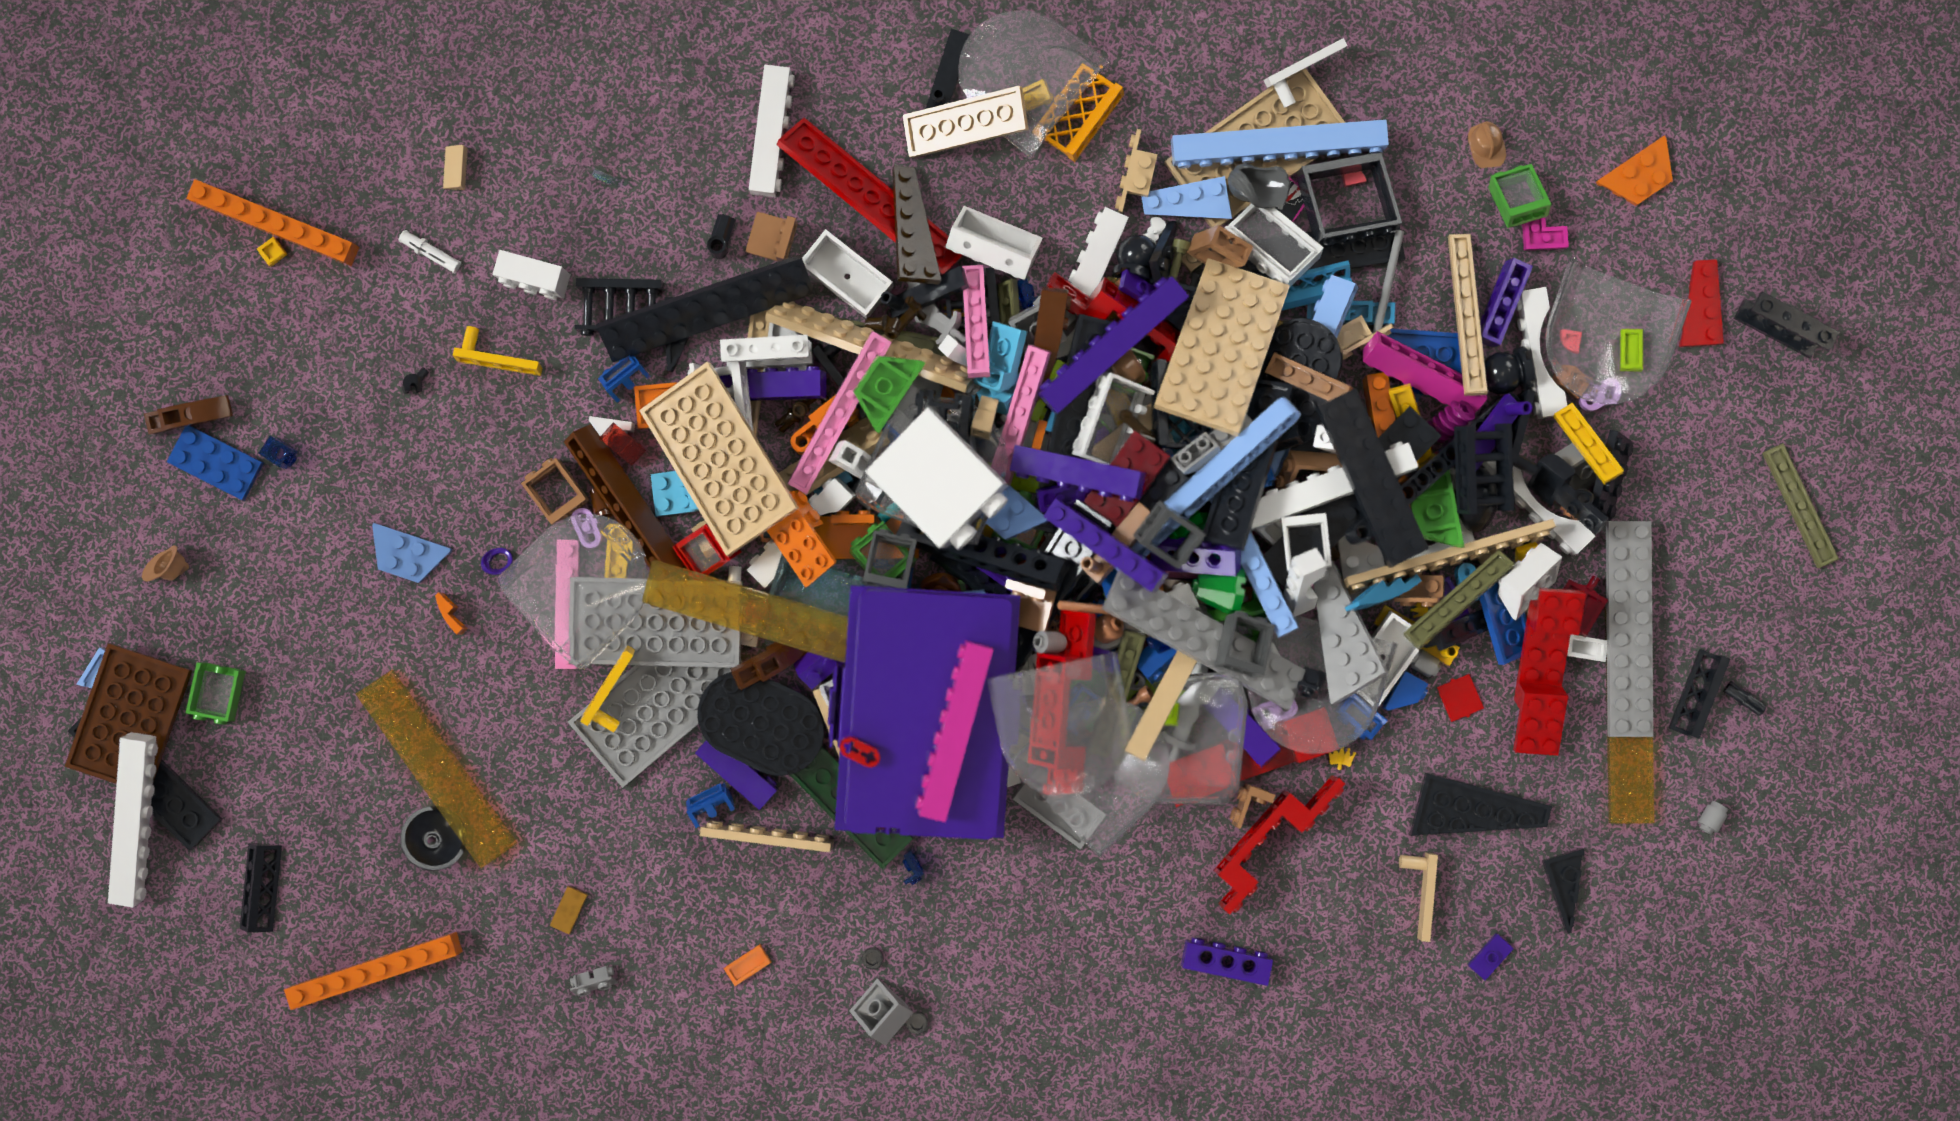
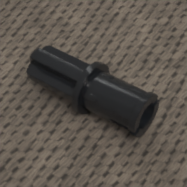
[1723,681,1766,716]

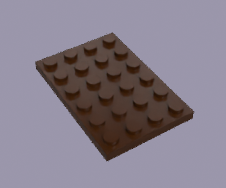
[64,643,193,784]

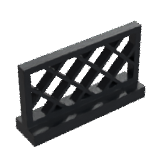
[1151,359,1206,449]

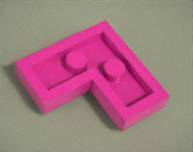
[1522,217,1569,251]

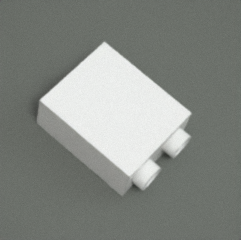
[865,408,1009,550]

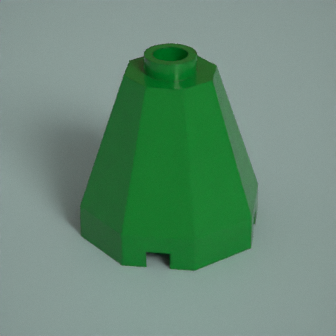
[1191,569,1246,615]

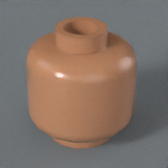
[1094,614,1124,644]

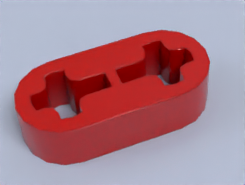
[839,736,880,767]

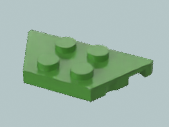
[853,355,925,433]
[1411,470,1464,548]

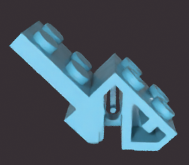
[973,321,1027,416]
[651,471,699,517]

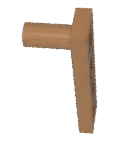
[1265,353,1353,401]
[1081,502,1151,584]

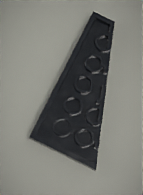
[1409,773,1552,836]

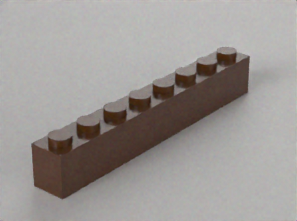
[564,424,685,579]

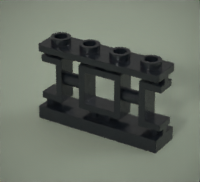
[913,389,975,445]

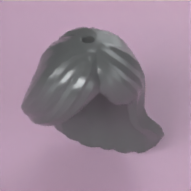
[1228,164,1290,210]

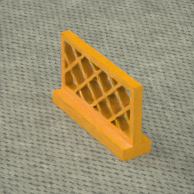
[1033,63,1124,162]

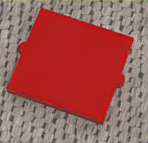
[1436,674,1484,722]

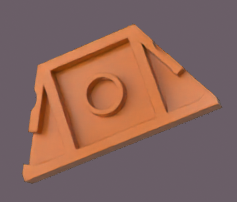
[1596,135,1673,206]

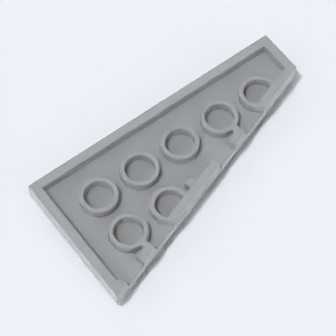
[1313,561,1389,706]

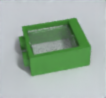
[1488,164,1551,228]

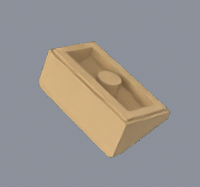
[443,145,468,190]

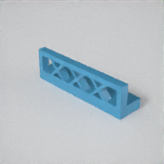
[1281,261,1352,311]

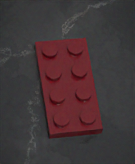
[1084,430,1171,527]

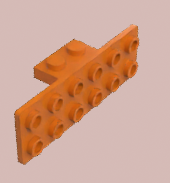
[767,490,836,587]
[815,511,919,559]

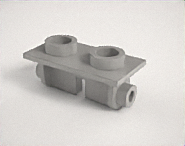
[570,966,617,996]

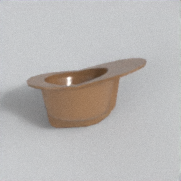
[1468,121,1506,168]
[1110,349,1146,389]
[142,545,189,582]

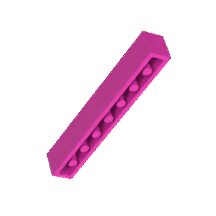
[915,640,993,822]

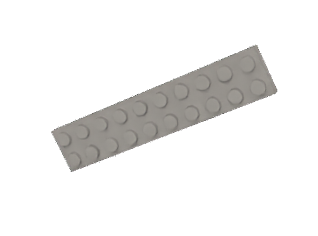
[1606,521,1653,737]
[1102,570,1306,710]

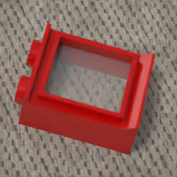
[673,523,741,580]

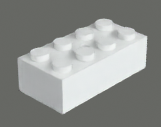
[945,206,1043,280]
[803,229,894,318]
[1357,610,1419,708]

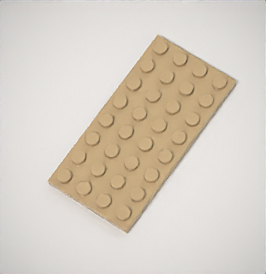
[1164,68,1345,228]
[1154,258,1290,437]
[639,362,799,556]

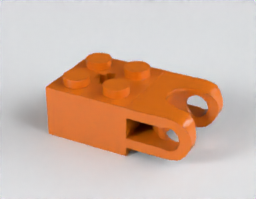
[790,395,860,456]

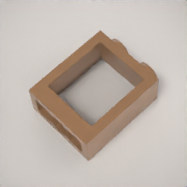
[1186,225,1253,268]
[1274,450,1342,491]
[521,458,590,526]

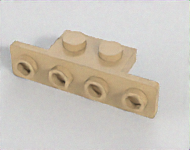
[1115,129,1158,214]
[1337,315,1393,360]

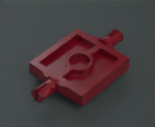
[1563,576,1608,638]

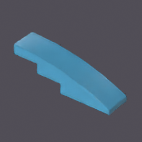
[1307,301,1395,325]
[1345,574,1422,611]

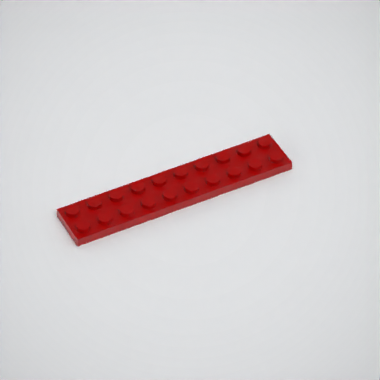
[776,118,964,275]

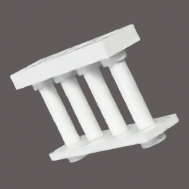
[720,335,813,368]
[688,361,754,433]

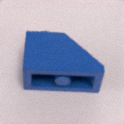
[1381,671,1428,711]

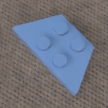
[979,483,1049,541]
[372,523,453,583]

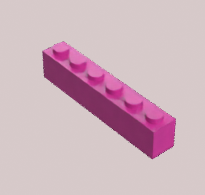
[1363,331,1487,413]

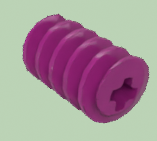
[1427,400,1475,443]

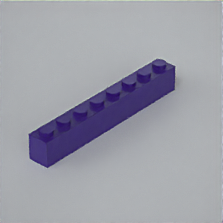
[1037,276,1189,413]

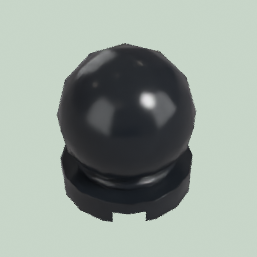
[1112,235,1156,285]
[1484,346,1535,394]

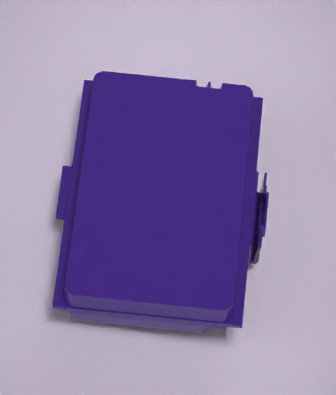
[828,585,1022,839]

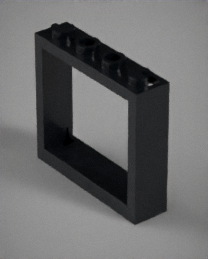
[1296,152,1402,247]

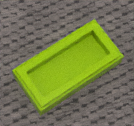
[1620,329,1643,372]

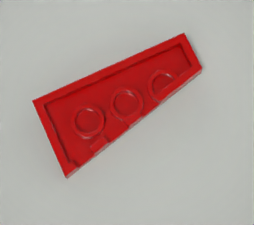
[1679,259,1724,347]

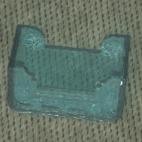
[767,554,865,631]

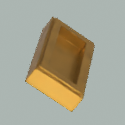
[550,885,588,934]

